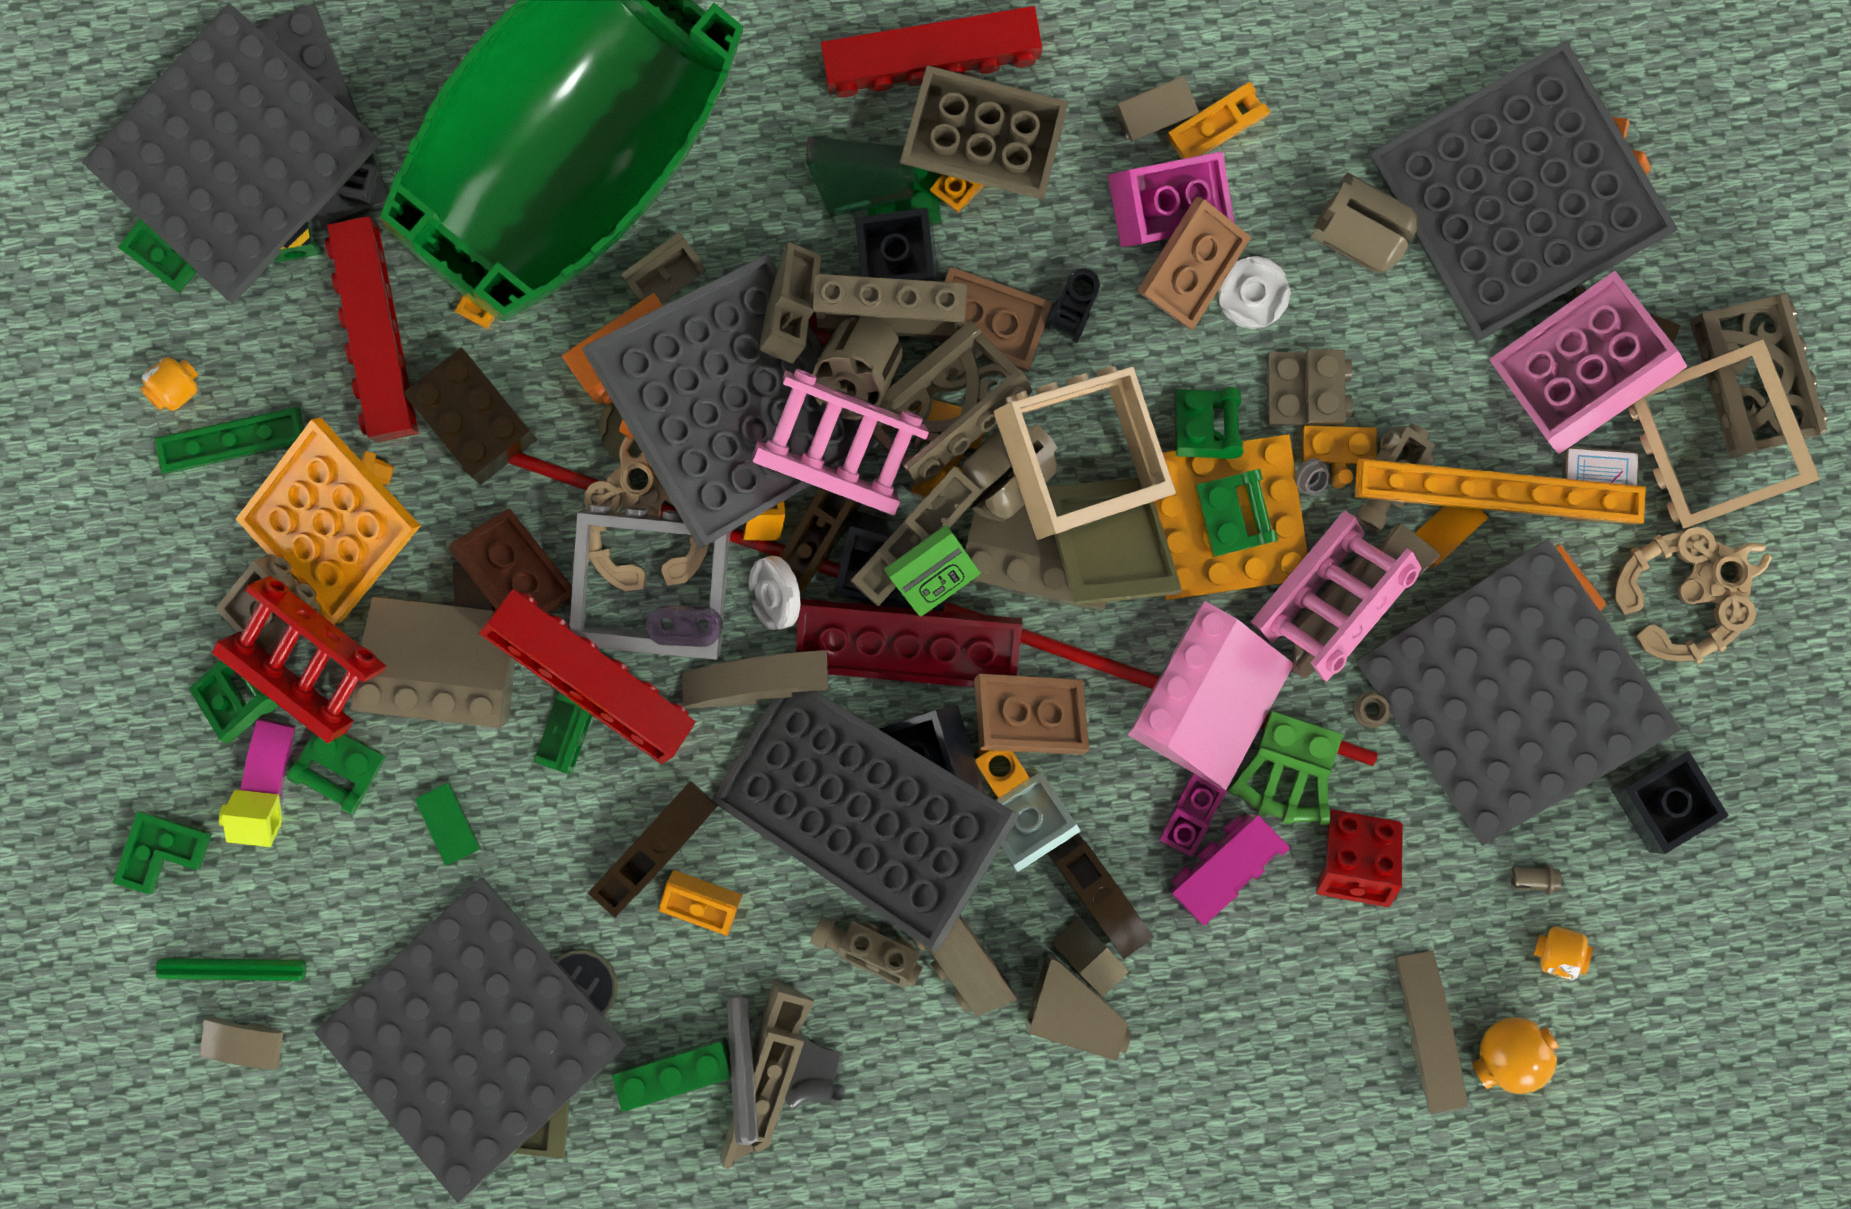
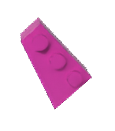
[1169,814,1291,926]

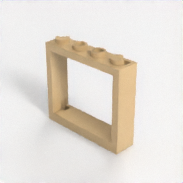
[1628,339,1820,529]
[993,366,1176,540]

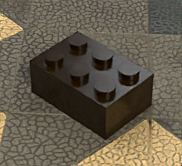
[403,347,538,485]

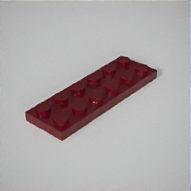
[796,599,1022,687]

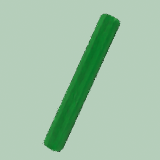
[156,958,307,981]

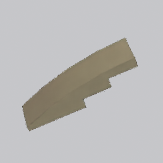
[850,466,983,606]
[682,650,829,709]
[1395,951,1468,1114]

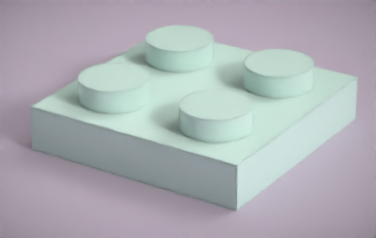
[996,772,1081,872]

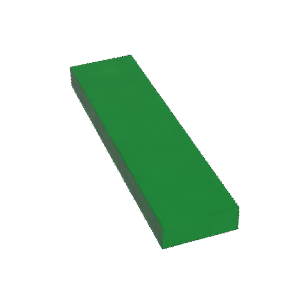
[154,407,304,475]

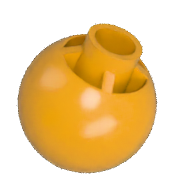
[1472,1017,1559,1094]

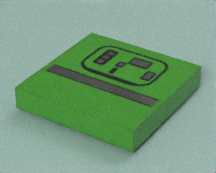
[884,525,981,617]

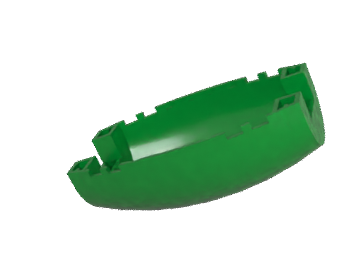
[380,0,744,322]

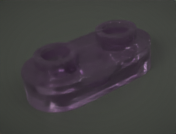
[646,605,723,647]

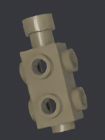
[1355,424,1435,532]
[810,916,923,989]

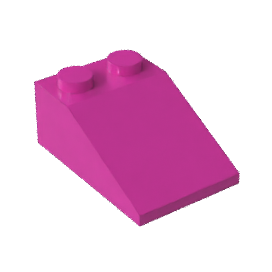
[1108,151,1235,247]

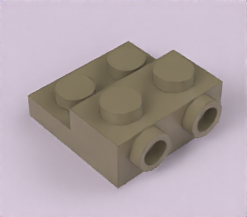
[1267,349,1353,426]
[215,554,321,655]

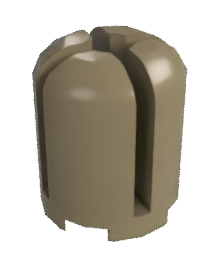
[1310,172,1417,273]
[813,316,902,420]
[959,424,1061,522]

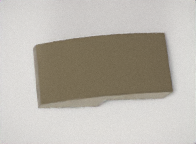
[200,1016,283,1070]

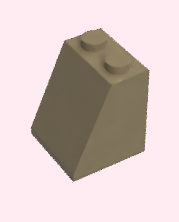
[1025,953,1132,1061]

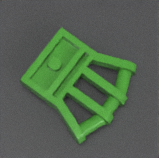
[1227,710,1343,825]

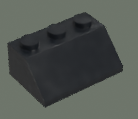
[834,511,963,611]

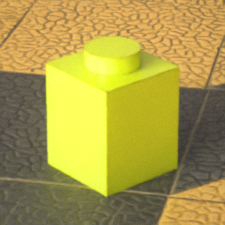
[219,790,282,847]

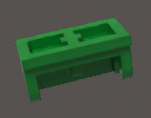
[533,691,592,774]

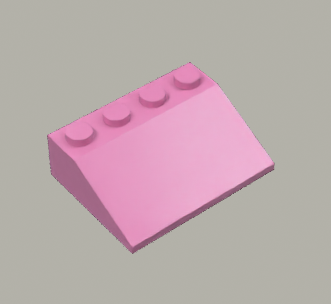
[1489,271,1687,454]
[1128,601,1293,791]

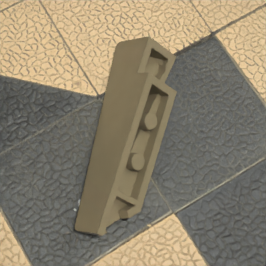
[1291,523,1440,678]
[720,979,814,1169]

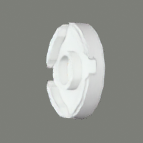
[1217,256,1291,329]
[748,556,801,630]

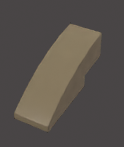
[759,242,821,364]

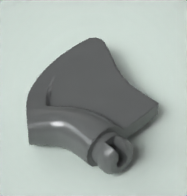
[785,1031,845,1109]

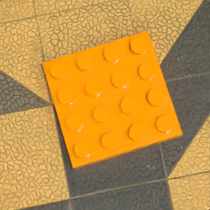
[236,417,421,625]
[1154,434,1308,600]

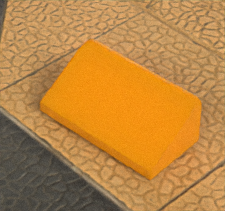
[1415,506,1489,569]
[658,870,743,936]

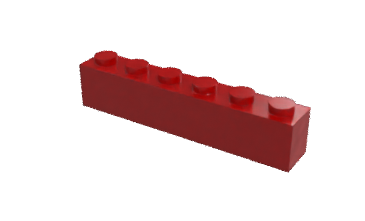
[820,6,1043,98]
[325,216,419,443]
[478,589,696,765]

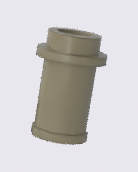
[1511,865,1561,895]

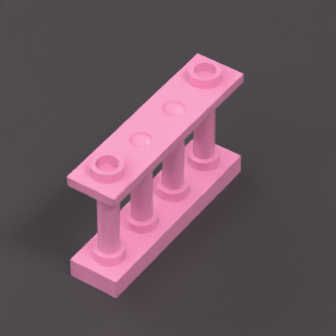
[752,369,929,516]
[1250,510,1422,682]

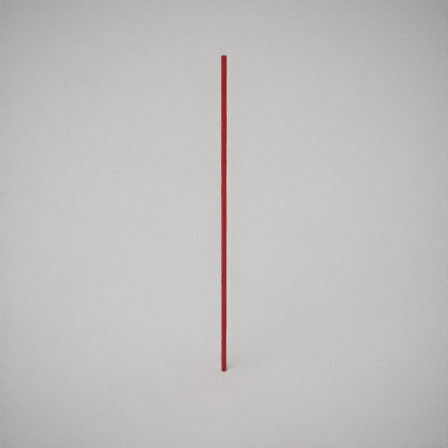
[508,453,1378,766]

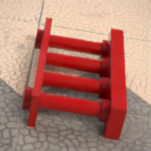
[211,576,386,744]

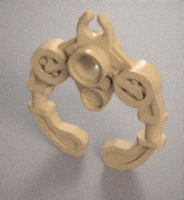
[584,436,710,591]
[1614,527,1772,664]

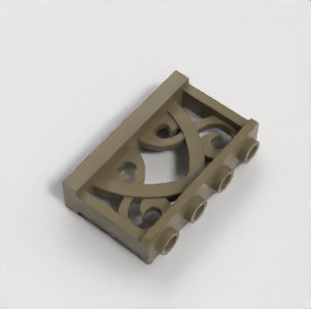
[813,274,967,339]
[1690,292,1828,459]
[860,320,1033,486]

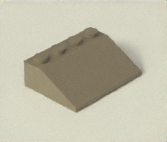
[900,65,1069,200]
[965,478,1107,613]
[351,596,515,728]
[912,914,1016,1017]

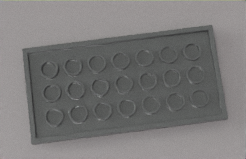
[712,691,1019,952]

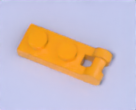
[1167,82,1271,159]

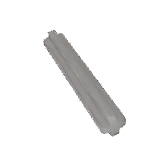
[727,997,758,1145]

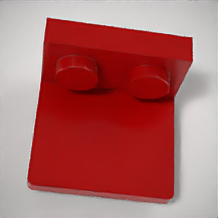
[1316,809,1403,907]

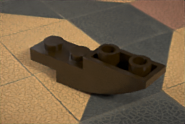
[588,781,718,918]
[1047,833,1154,960]

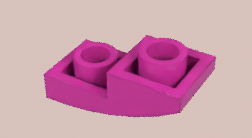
[240,717,296,799]
[1159,773,1227,857]

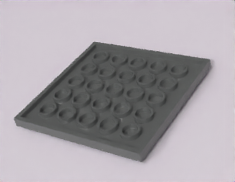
[82,3,382,304]
[1369,40,1678,343]
[582,254,879,549]
[1356,538,1681,846]
[314,878,629,1203]

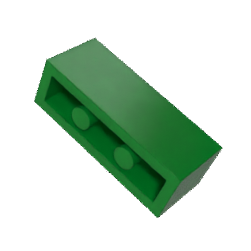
[611,1037,731,1112]

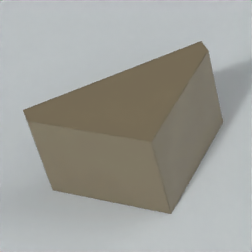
[1051,917,1129,997]

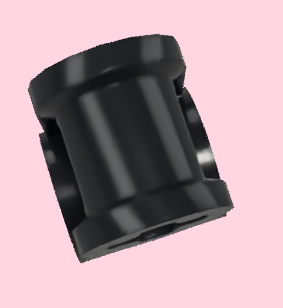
[1044,268,1100,343]

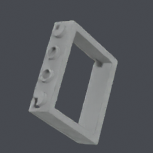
[569,504,731,660]

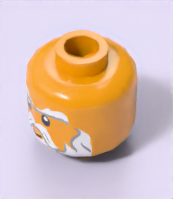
[140,357,199,411]
[1534,926,1594,981]

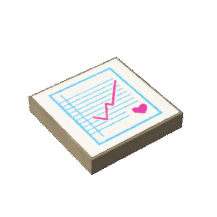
[1560,447,1640,526]

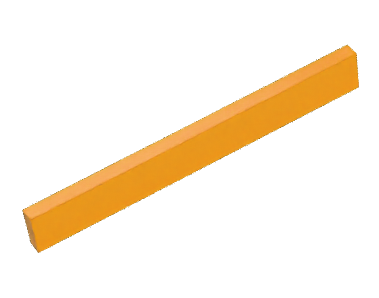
[1355,459,1646,524]

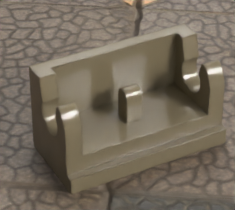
[1112,75,1199,142]
[620,231,707,303]

